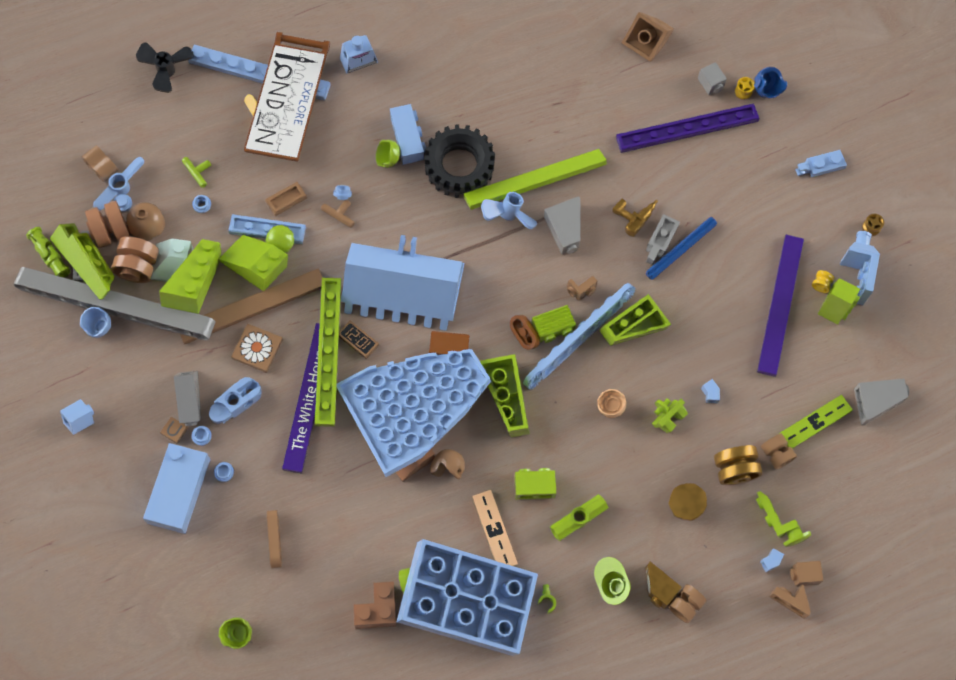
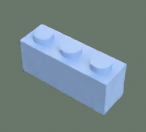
[390,104,426,165]

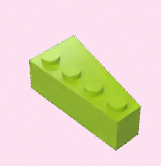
[159,239,221,314]
[480,354,530,438]

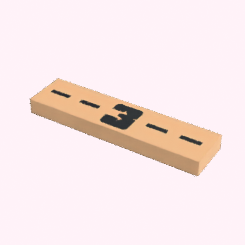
[472,490,518,566]

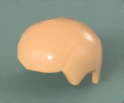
[597,389,627,418]

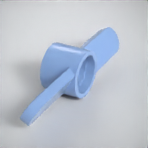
[93,157,144,210]

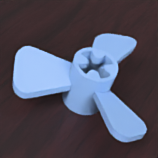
[481,192,537,229]

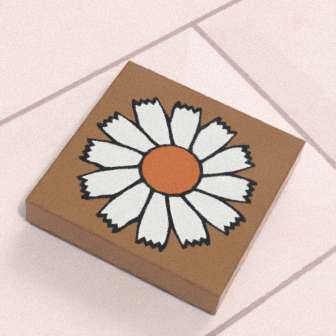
[231,323,283,373]

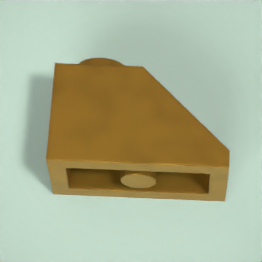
[645,561,682,609]

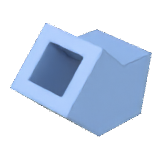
[701,379,720,404]
[760,548,784,572]

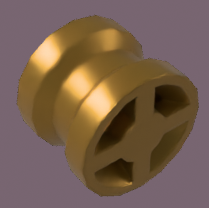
[862,213,885,236]

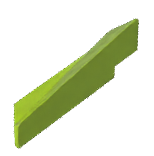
[50,223,115,300]

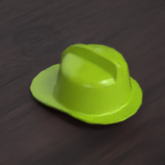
[594,557,631,605]

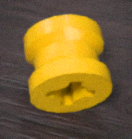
[735,77,755,100]
[812,270,835,293]

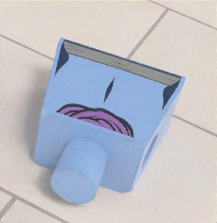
[340,35,378,74]

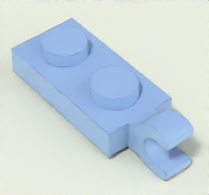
[795,150,847,177]

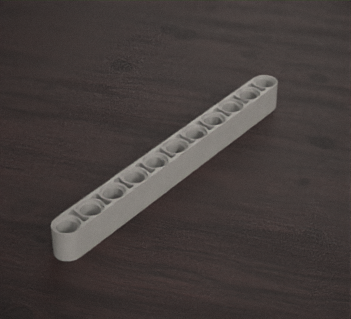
[13,267,215,340]

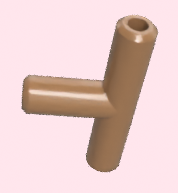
[321,200,355,228]

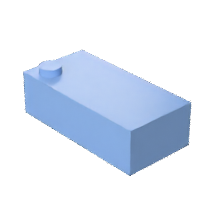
[143,443,211,534]

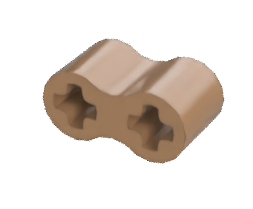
[81,145,118,182]

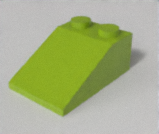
[219,235,288,292]

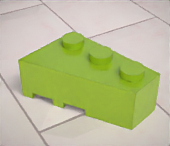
[818,278,860,325]
[599,294,672,346]

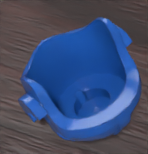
[754,67,787,98]

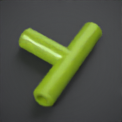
[182,157,211,188]

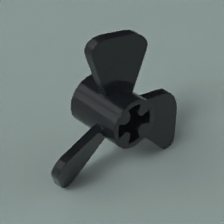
[136,42,194,93]

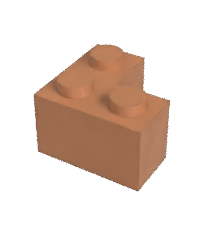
[354,582,396,629]

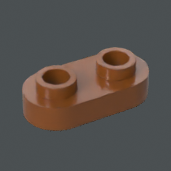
[510,315,540,350]

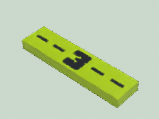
[779,394,853,449]

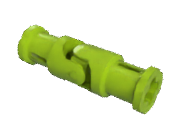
[26,227,71,278]

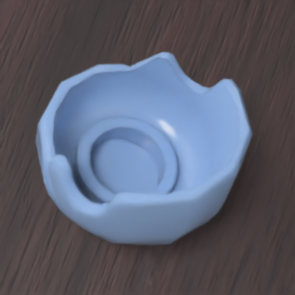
[80,307,111,338]

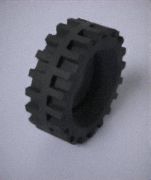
[425,124,495,198]

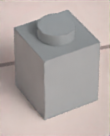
[698,62,727,95]

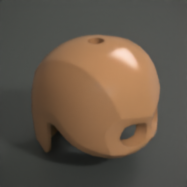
[430,449,465,480]

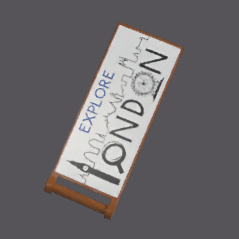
[244,32,330,162]

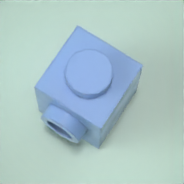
[60,399,94,435]

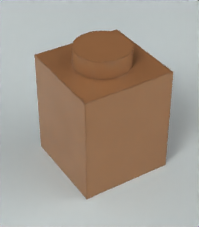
[790,561,823,586]

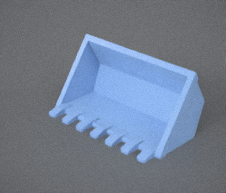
[341,235,465,331]

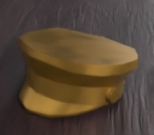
[668,483,707,521]

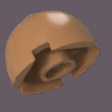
[126,203,165,241]

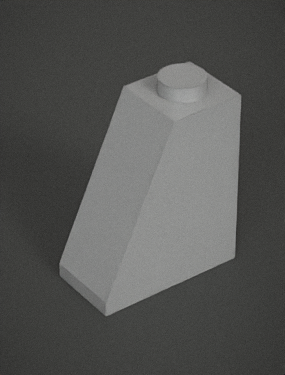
[544,196,580,254]
[174,371,201,426]
[854,379,909,425]

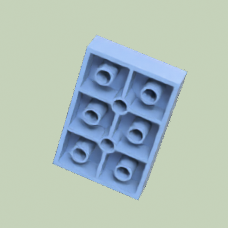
[396,539,538,656]

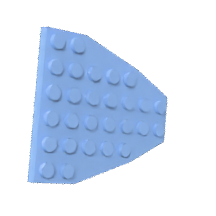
[337,349,491,477]

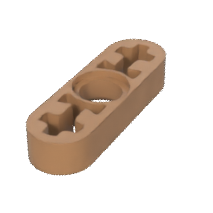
[267,510,282,568]

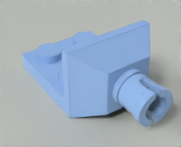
[840,231,880,305]

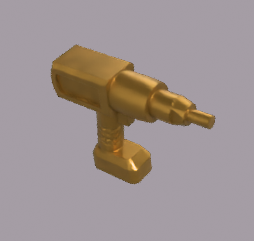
[612,198,658,237]

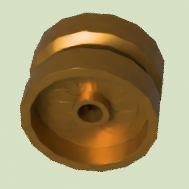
[714,445,763,485]

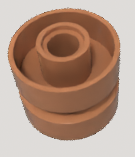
[85,200,130,248]
[111,237,159,283]

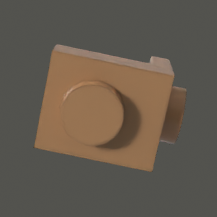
[567,276,598,301]

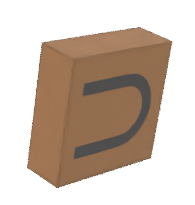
[160,417,188,444]

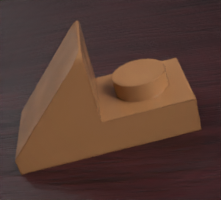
[769,584,811,619]

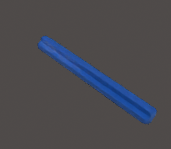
[646,217,717,280]

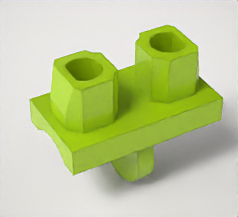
[651,398,688,433]

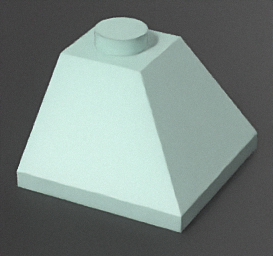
[151,239,193,282]

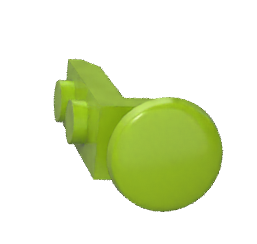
[756,491,812,547]

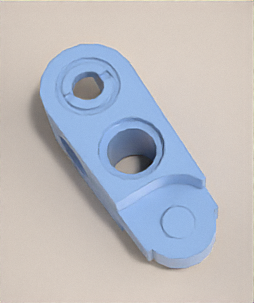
[209,377,262,424]

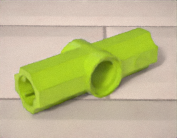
[550,494,609,542]

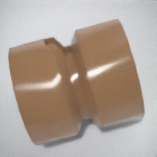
[761,433,797,470]
[668,584,706,623]

